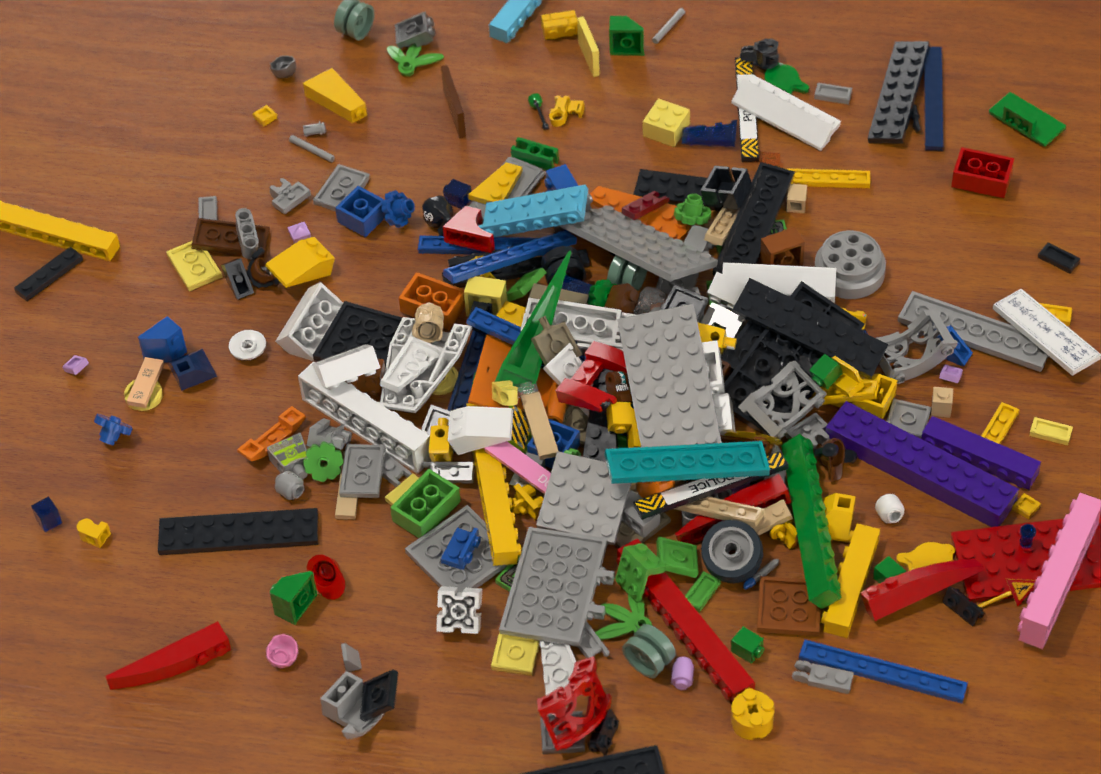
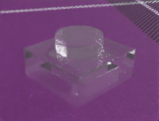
[518,382,538,398]

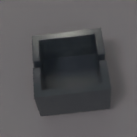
[700,166,752,210]

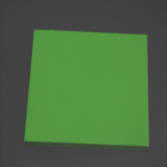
[507,268,547,302]
[656,537,698,578]

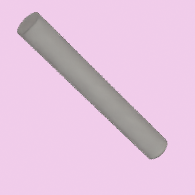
[652,8,685,44]
[289,135,335,162]

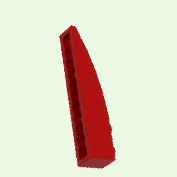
[675,474,792,544]
[860,559,985,621]
[105,621,231,690]

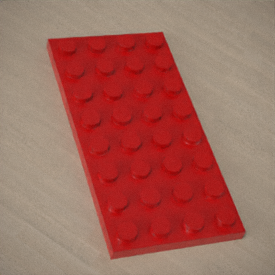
[951,515,1101,603]

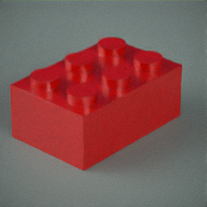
[951,147,1015,198]

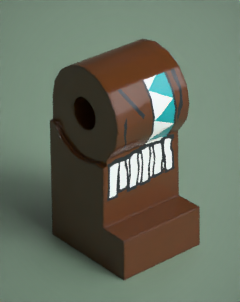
[605,371,633,404]

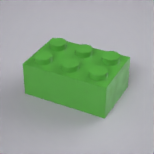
[390,469,461,538]

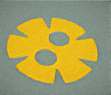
[724,431,783,446]

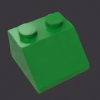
[609,16,644,56]
[269,571,317,625]

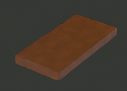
[441,65,466,139]
[192,218,270,258]

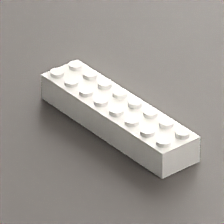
[298,362,431,474]

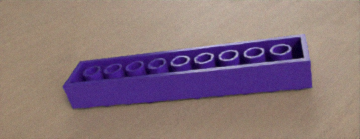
[825,401,1019,527]

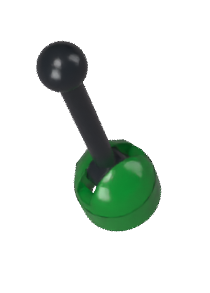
[528,93,549,130]

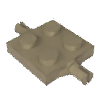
[531,316,582,366]

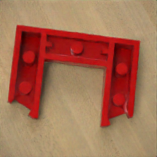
[555,341,627,412]

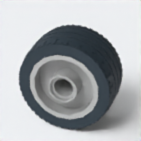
[701,520,763,583]

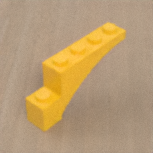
[606,402,641,448]

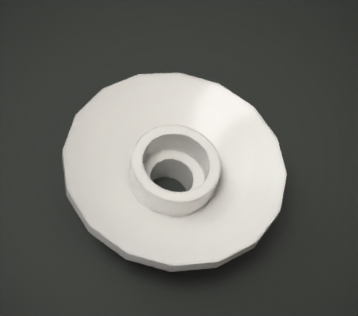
[229,330,266,360]

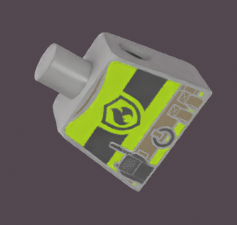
[267,433,308,479]

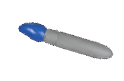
[743,559,779,590]

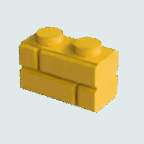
[541,10,578,40]

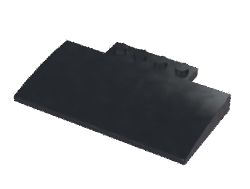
[721,281,865,442]

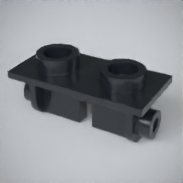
[942,586,985,626]
[588,709,619,756]

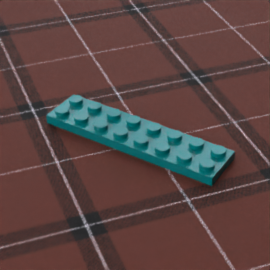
[605,441,770,484]

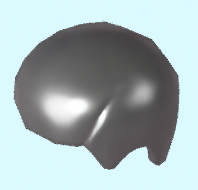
[270,55,296,78]

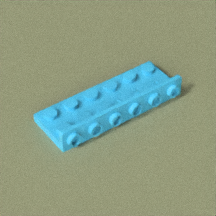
[478,185,588,237]

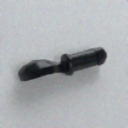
[911,104,920,132]

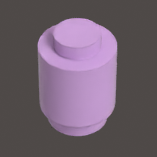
[671,657,694,690]

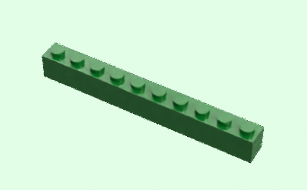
[781,434,841,609]

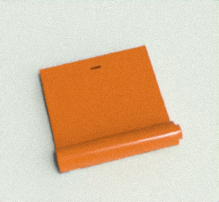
[468,334,568,424]

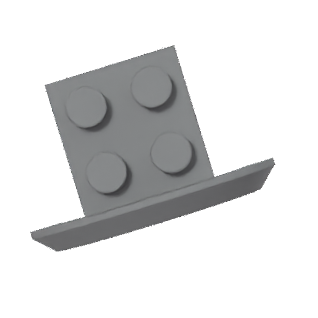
[320,671,385,739]

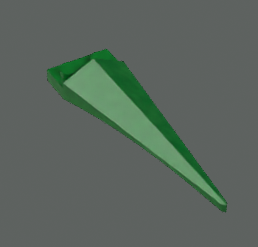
[494,250,571,395]

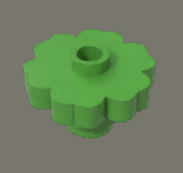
[674,194,711,225]
[303,441,344,482]

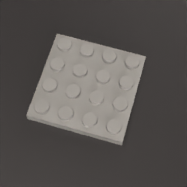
[536,451,632,545]
[405,505,508,593]

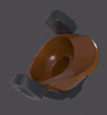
[246,247,281,288]
[815,438,857,481]

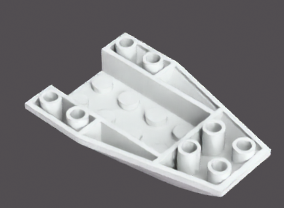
[380,317,473,413]

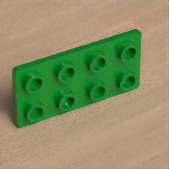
[989,92,1066,147]

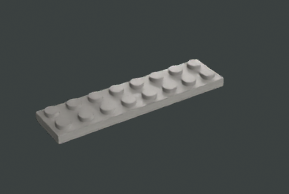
[898,291,1049,372]

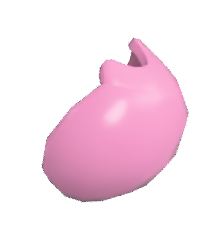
[266,634,298,668]

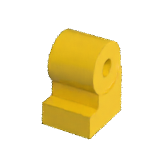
[77,518,111,548]

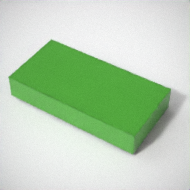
[685,571,721,613]

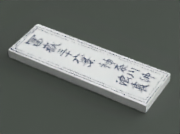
[993,289,1101,376]

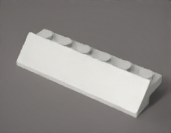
[731,74,841,151]
[722,263,836,303]
[521,298,635,348]

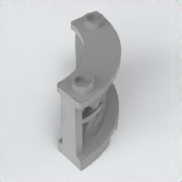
[876,309,958,384]
[739,361,827,440]

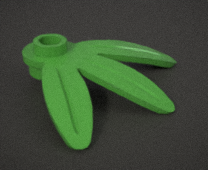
[387,43,444,76]
[595,594,652,640]

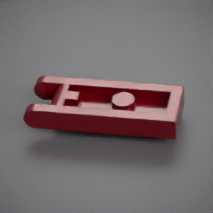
[622,191,669,221]

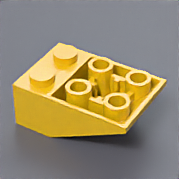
[831,374,898,419]

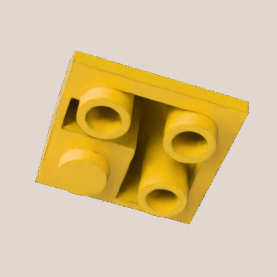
[822,493,856,542]

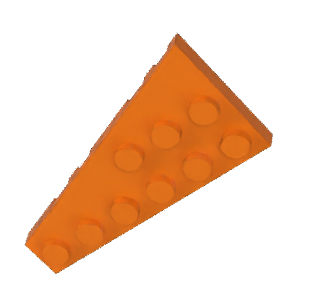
[590,186,698,241]

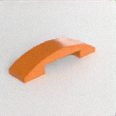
[237,406,306,462]

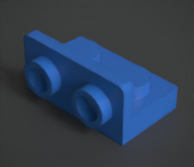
[441,527,481,570]

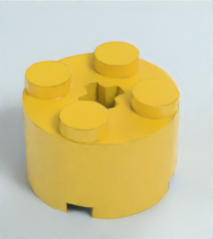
[731,688,774,740]

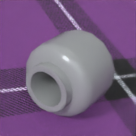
[275,471,304,500]

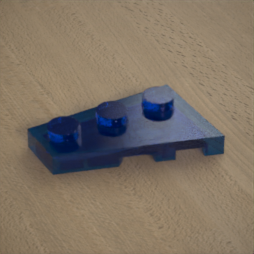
[682,120,737,147]

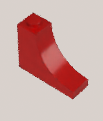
[443,206,495,253]

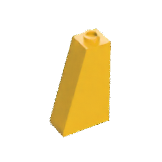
[303,68,367,123]

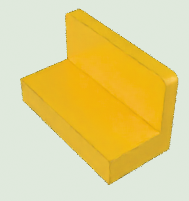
[831,356,865,398]

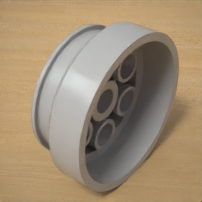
[815,230,886,299]

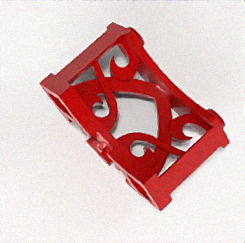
[537,656,611,751]

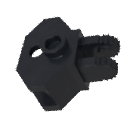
[740,38,779,69]

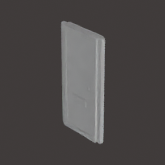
[469,157,546,223]

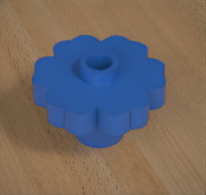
[382,190,415,228]
[94,414,133,445]

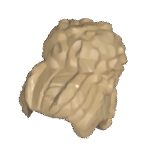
[412,302,444,344]

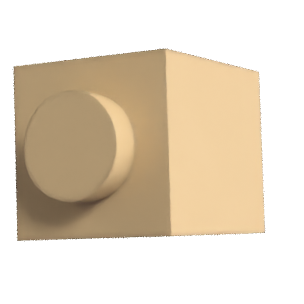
[787,184,807,213]
[931,387,953,418]

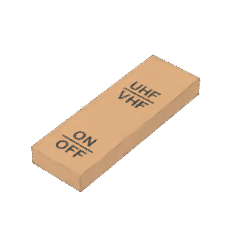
[127,357,164,408]

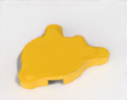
[896,542,955,571]

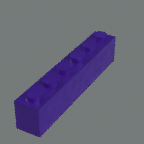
[921,416,1041,490]

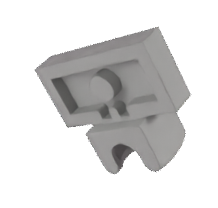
[270,178,311,215]
[785,413,830,454]

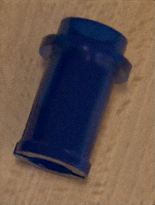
[1019,524,1036,548]

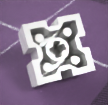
[437,586,482,634]

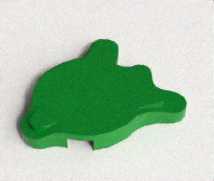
[764,62,809,95]

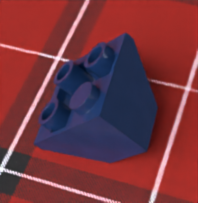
[167,348,217,391]

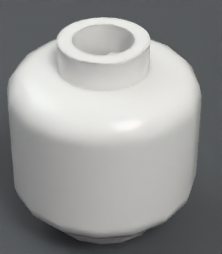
[875,494,905,524]

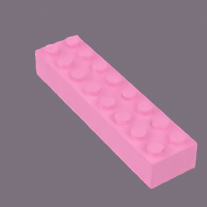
[1017,493,1101,649]

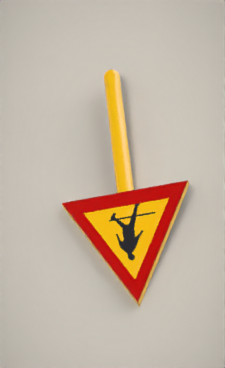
[978,579,1036,607]

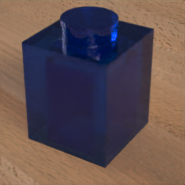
[443,179,472,209]
[31,496,62,532]

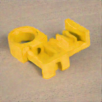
[549,96,585,127]

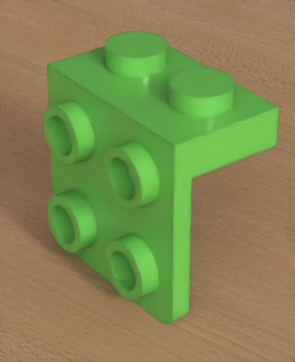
[615,543,666,602]

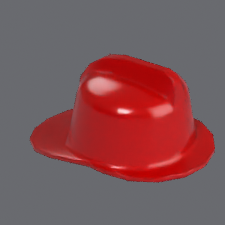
[306,554,346,600]

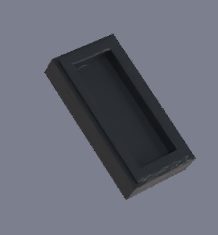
[1038,242,1080,274]

